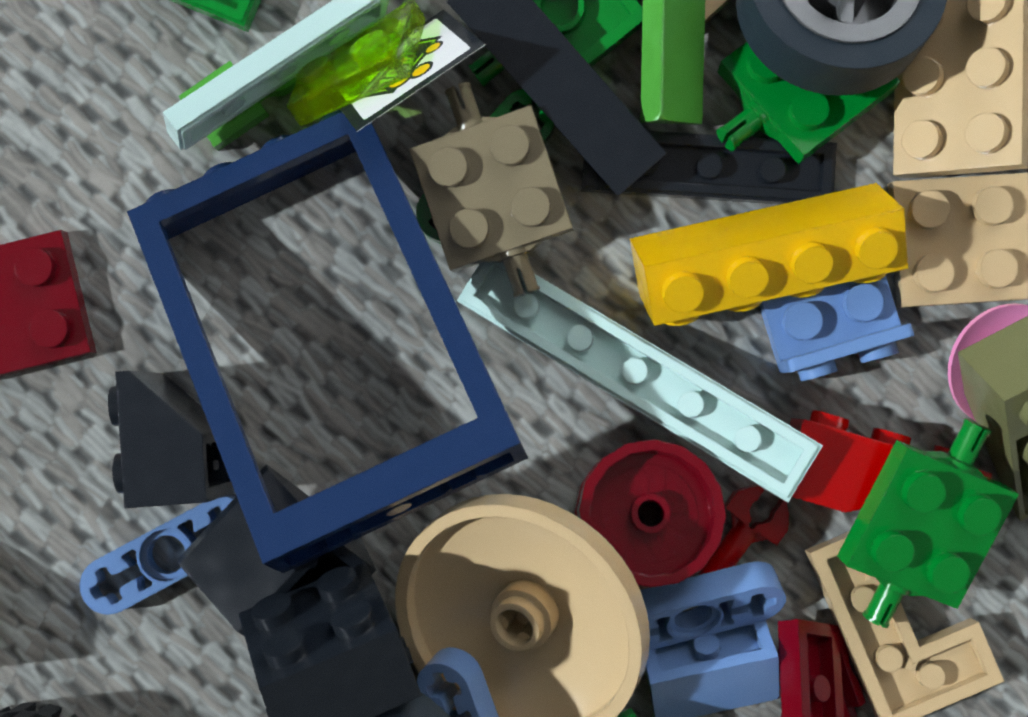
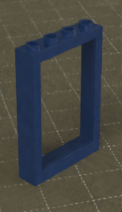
[127,109,528,573]

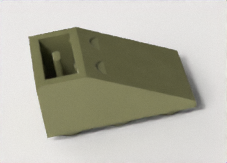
[958,316,1028,521]

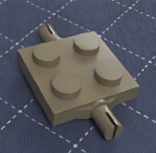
[409,82,574,298]

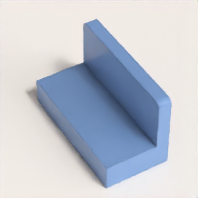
[645,620,779,717]

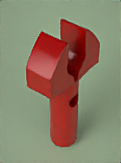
[698,484,789,575]

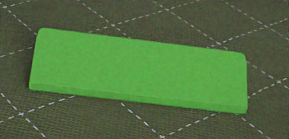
[640,0,705,125]

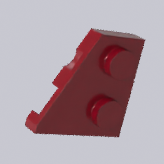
[0,230,97,377]
[778,619,866,717]

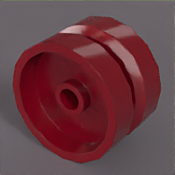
[573,439,726,588]

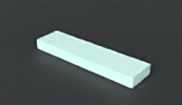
[163,0,389,150]

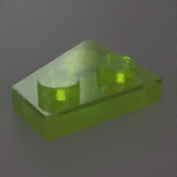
[287,0,426,126]

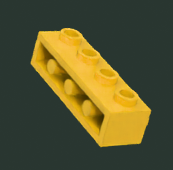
[630,183,908,326]

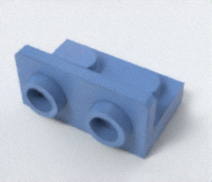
[759,276,914,381]

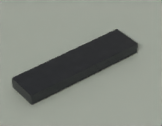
[446,0,667,196]
[581,131,837,204]

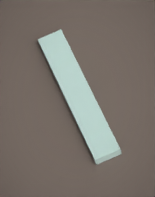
[457,262,823,503]

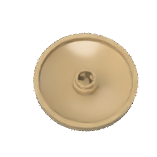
[395,494,650,717]

